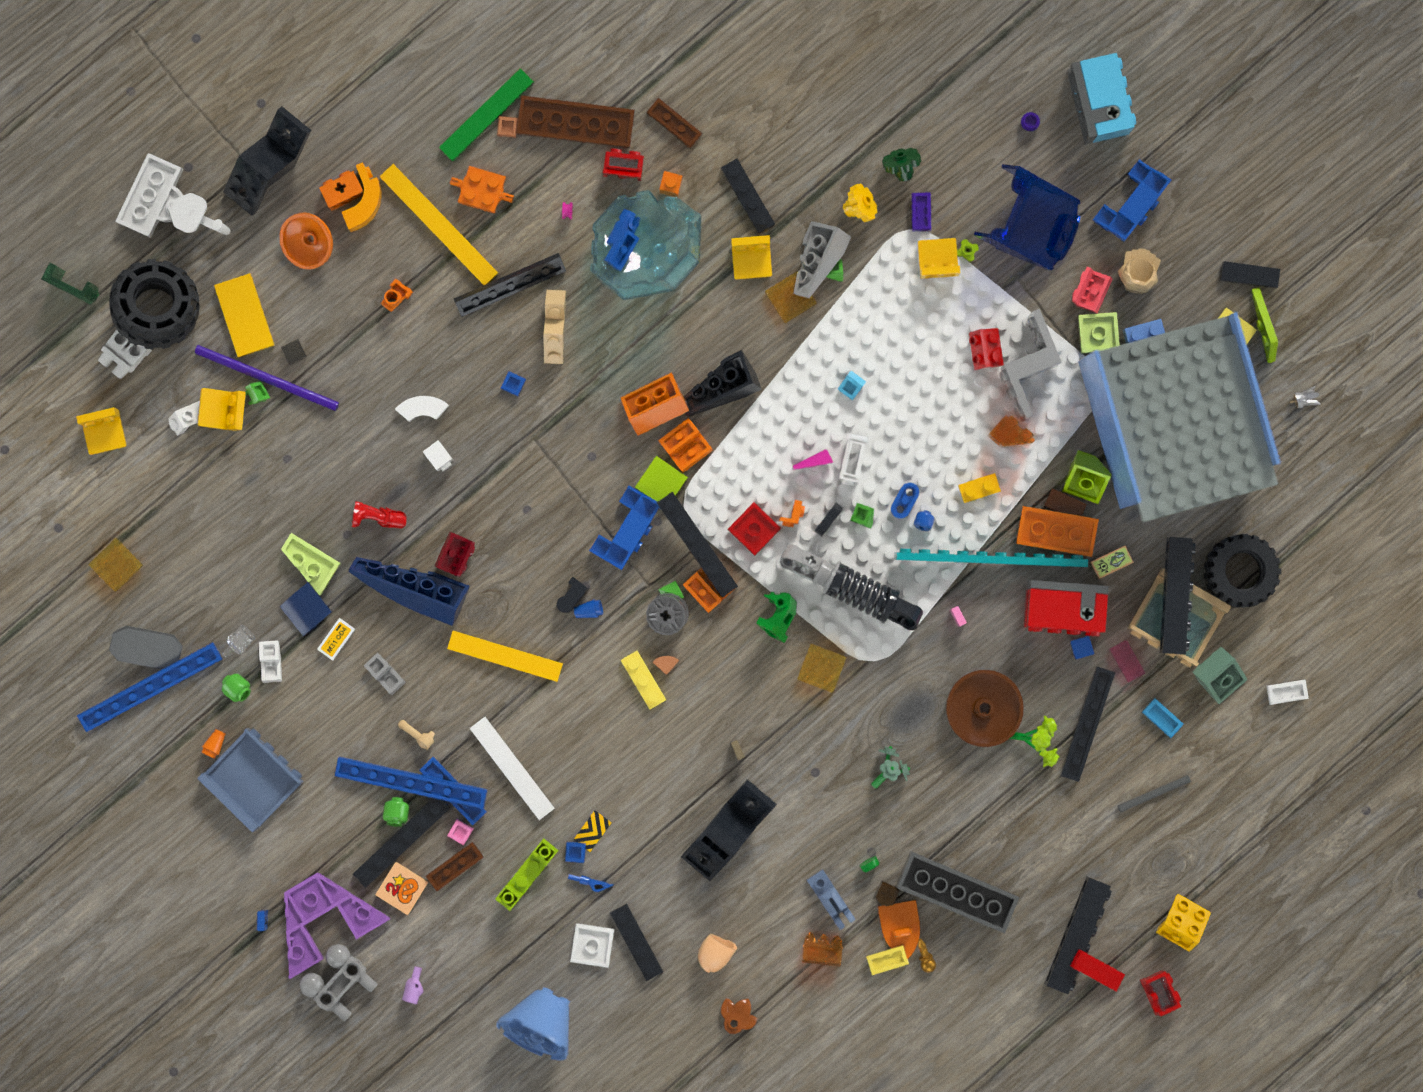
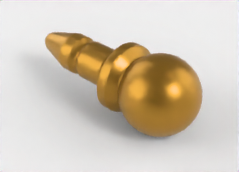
[918,938,936,973]

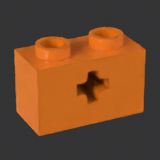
[319,171,364,211]

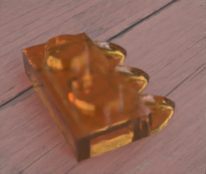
[802,932,843,967]

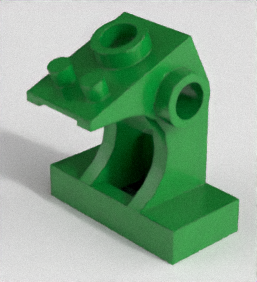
[756,592,797,643]

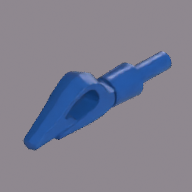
[568,874,614,892]

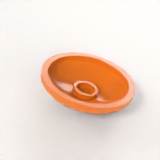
[279,213,333,269]

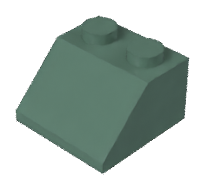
[1192,647,1248,704]

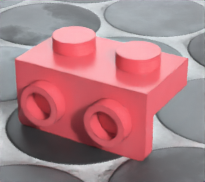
[1072,267,1113,313]

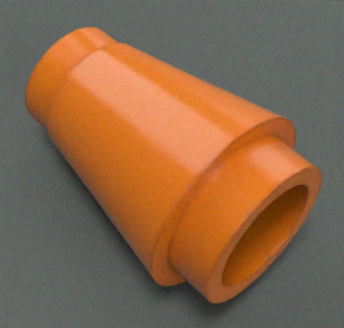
[201,729,226,759]

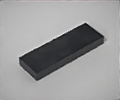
[1220,261,1280,289]

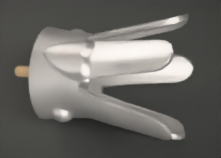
[1290,386,1321,408]

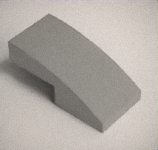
[364,652,406,695]

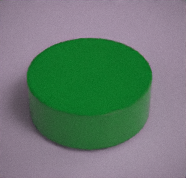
[859,856,880,872]

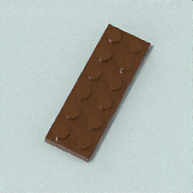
[516,95,635,149]

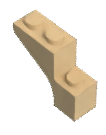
[544,290,566,364]

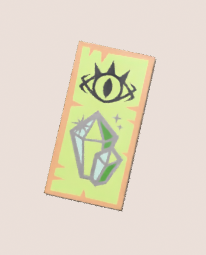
[1090,546,1134,579]

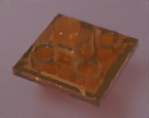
[987,415,1035,448]

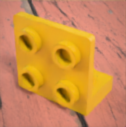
[731,235,772,280]
[918,238,960,279]
[197,388,246,431]
[76,407,127,455]
[1156,894,1211,952]

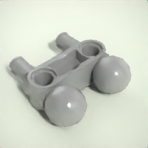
[300,944,378,1022]

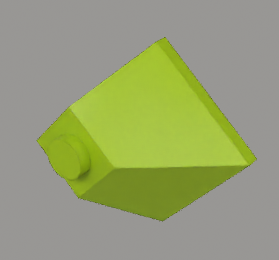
[1062,450,1112,504]

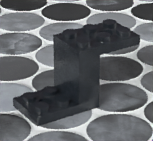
[223,106,311,216]
[681,779,777,881]

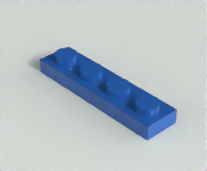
[419,756,487,825]

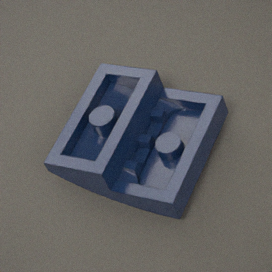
[279,582,332,636]

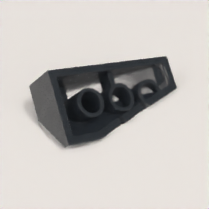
[684,350,762,417]

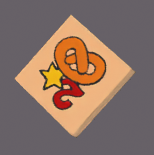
[375,862,429,915]

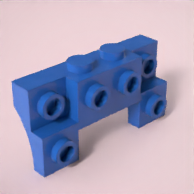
[1093,159,1171,242]
[589,485,659,570]

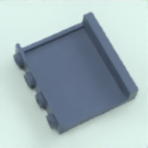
[197,728,304,832]

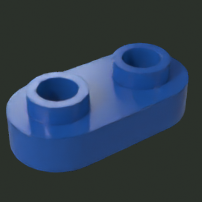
[890,483,919,519]

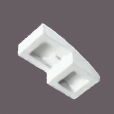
[259,640,282,683]

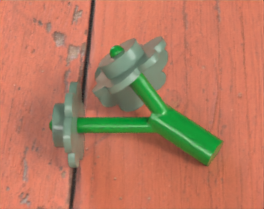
[871,746,910,789]

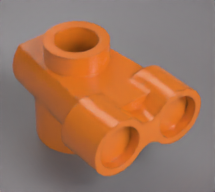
[381,279,413,312]

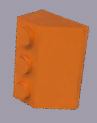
[620,372,689,435]

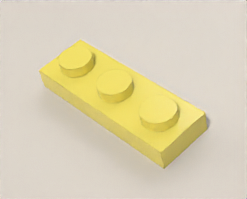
[621,651,666,709]

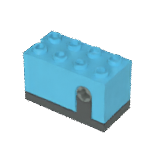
[1067,53,1136,145]

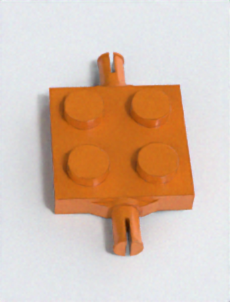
[450,166,514,214]

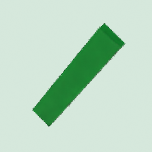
[439,68,534,162]

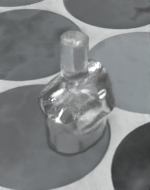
[222,625,255,658]

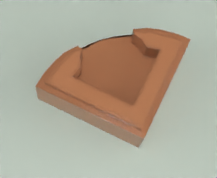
[652,656,679,675]

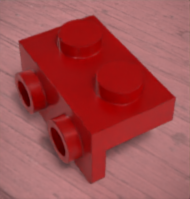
[969,328,1004,370]

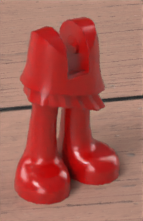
[352,501,407,529]

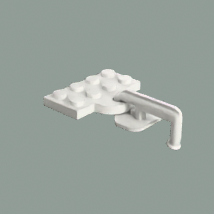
[115,153,231,238]

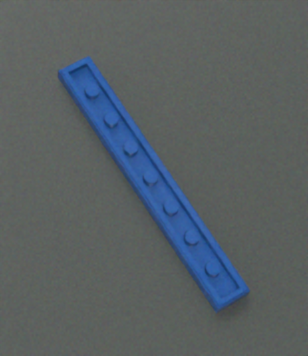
[77,642,223,732]
[335,757,488,809]

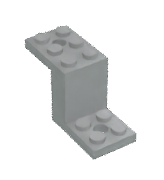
[999,309,1061,422]

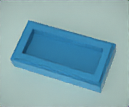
[1142,698,1184,738]

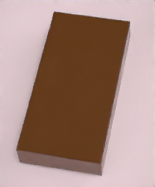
[1044,488,1087,516]

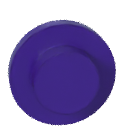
[1021,112,1040,131]

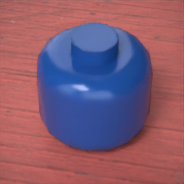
[913,510,935,531]

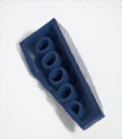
[348,557,470,626]

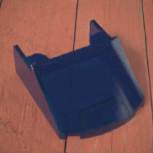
[974,164,1081,271]

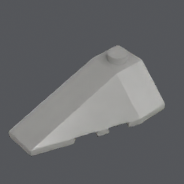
[794,221,851,298]

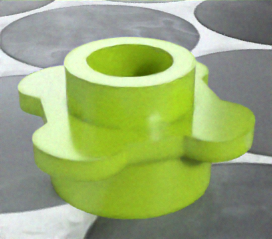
[957,239,979,261]

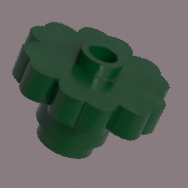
[882,148,922,181]

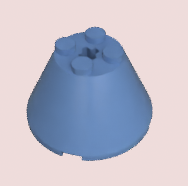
[496,987,570,1061]

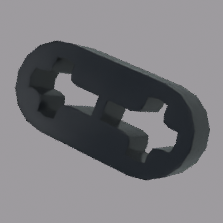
[815,502,843,537]

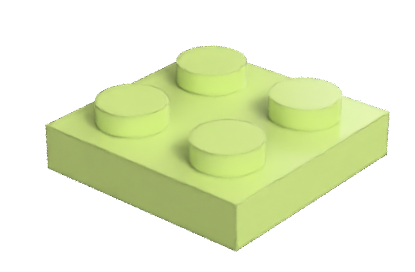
[1078,312,1120,354]

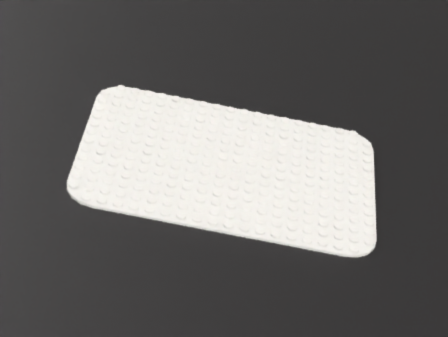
[684,229,1092,661]

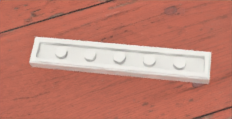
[470,717,555,820]

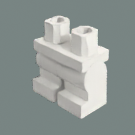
[98,330,152,379]

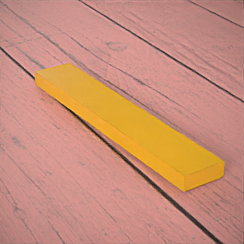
[447,631,563,682]

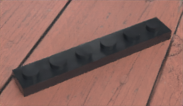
[454,253,566,317]
[656,492,738,597]
[1060,666,1116,782]
[353,798,450,888]

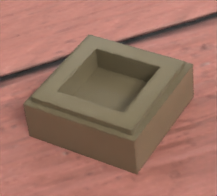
[730,740,745,760]

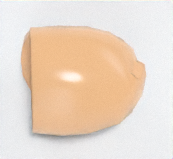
[697,934,737,973]

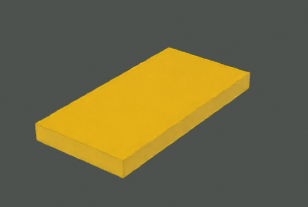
[214,273,275,358]

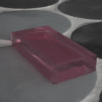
[1109,640,1145,683]

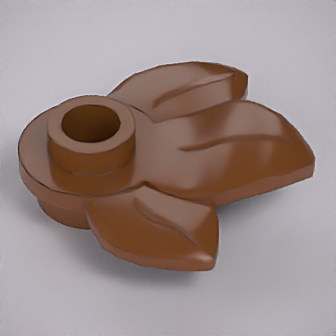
[721,998,757,1034]

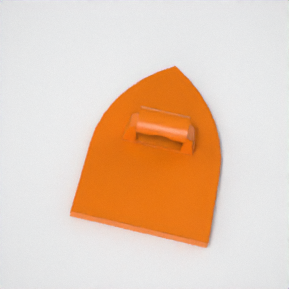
[878,900,920,959]

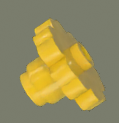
[843,183,877,222]

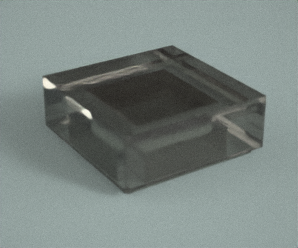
[281,339,307,365]

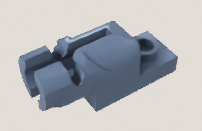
[807,869,855,930]

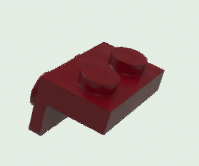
[434,532,475,578]

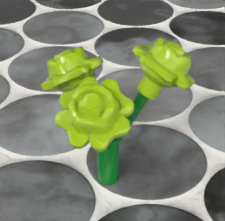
[1010,715,1059,767]

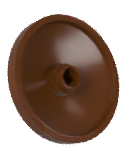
[946,670,1024,747]

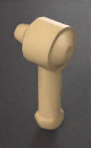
[398,720,435,750]

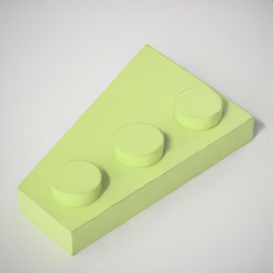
[281,533,341,596]

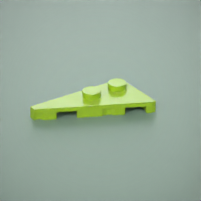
[1252,287,1278,363]

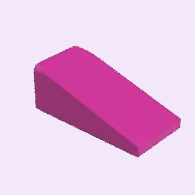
[792,449,833,471]

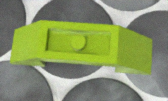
[495,838,559,911]

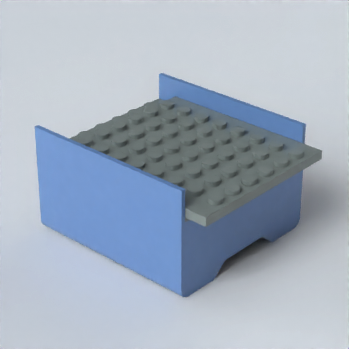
[1078,312,1280,522]

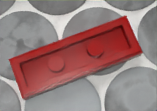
[1070,949,1125,992]

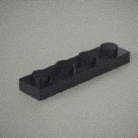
[721,158,775,234]
[610,903,663,981]

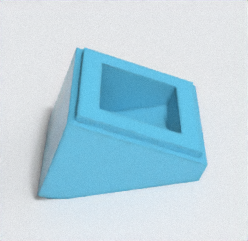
[838,371,866,400]

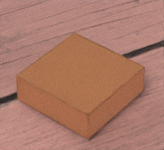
[497,116,518,138]

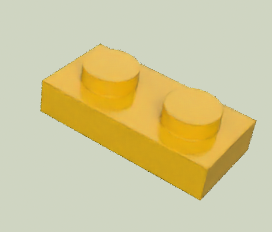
[958,473,1001,503]

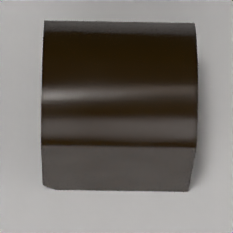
[874,880,900,906]

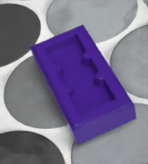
[911,192,931,232]

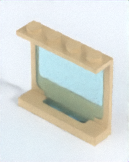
[1128,568,1231,668]

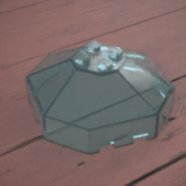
[590,190,701,301]

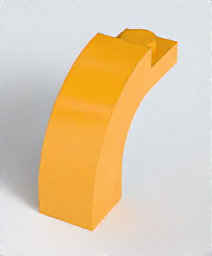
[342,162,382,232]

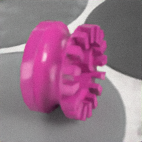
[562,202,573,220]

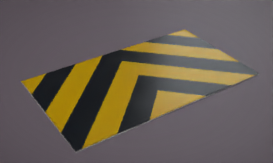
[573,810,612,852]

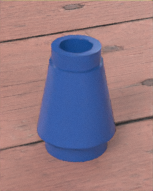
[574,599,603,618]

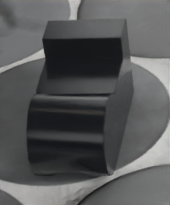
[556,577,588,613]

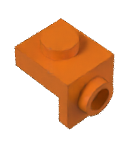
[779,500,805,528]

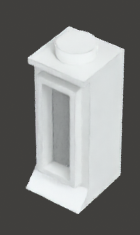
[839,433,868,486]

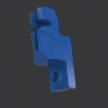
[605,209,641,271]

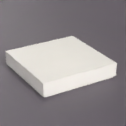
[570,923,614,968]

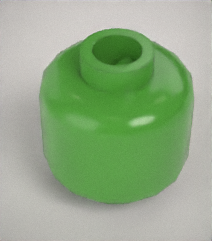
[222,674,251,702]
[383,797,409,827]

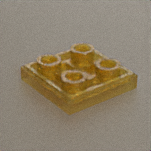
[765,271,817,324]
[88,538,144,592]
[797,644,847,693]

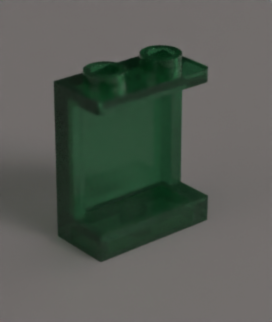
[41,262,99,305]

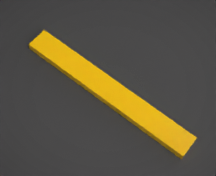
[379,164,499,285]

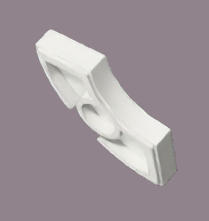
[395,396,449,422]

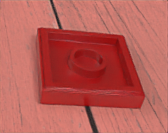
[727,502,782,556]

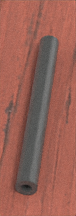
[1117,775,1191,813]

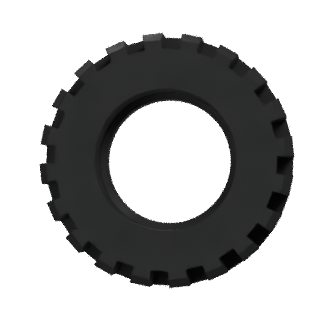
[1204,534,1282,608]

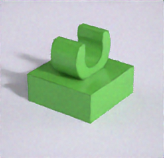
[245,381,270,405]

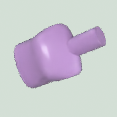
[402,966,423,1004]

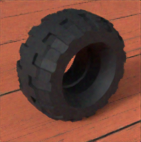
[109,259,200,350]

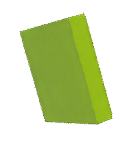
[635,456,688,502]

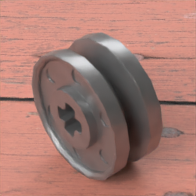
[646,593,689,635]

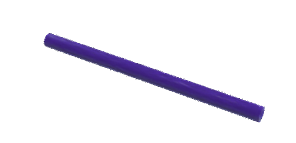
[194,345,339,411]

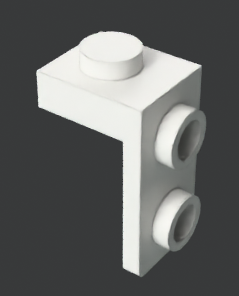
[168,401,200,436]

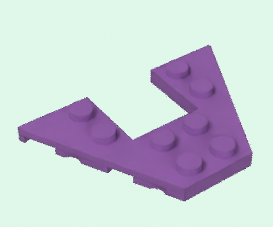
[284,872,390,979]

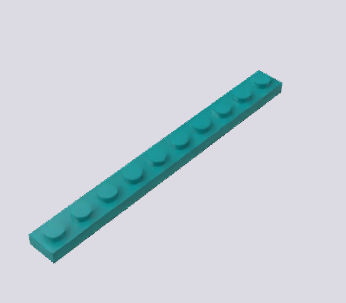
[894,548,1088,567]

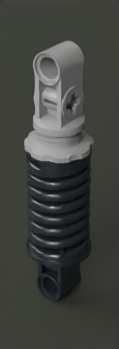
[779,544,923,630]

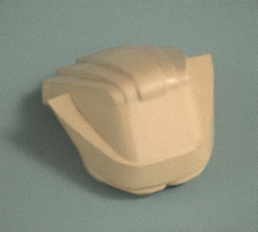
[1118,248,1161,294]

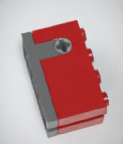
[1024,580,1109,637]

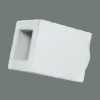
[423,441,453,471]

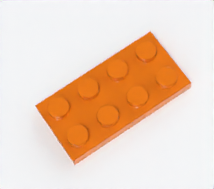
[1016,506,1099,557]

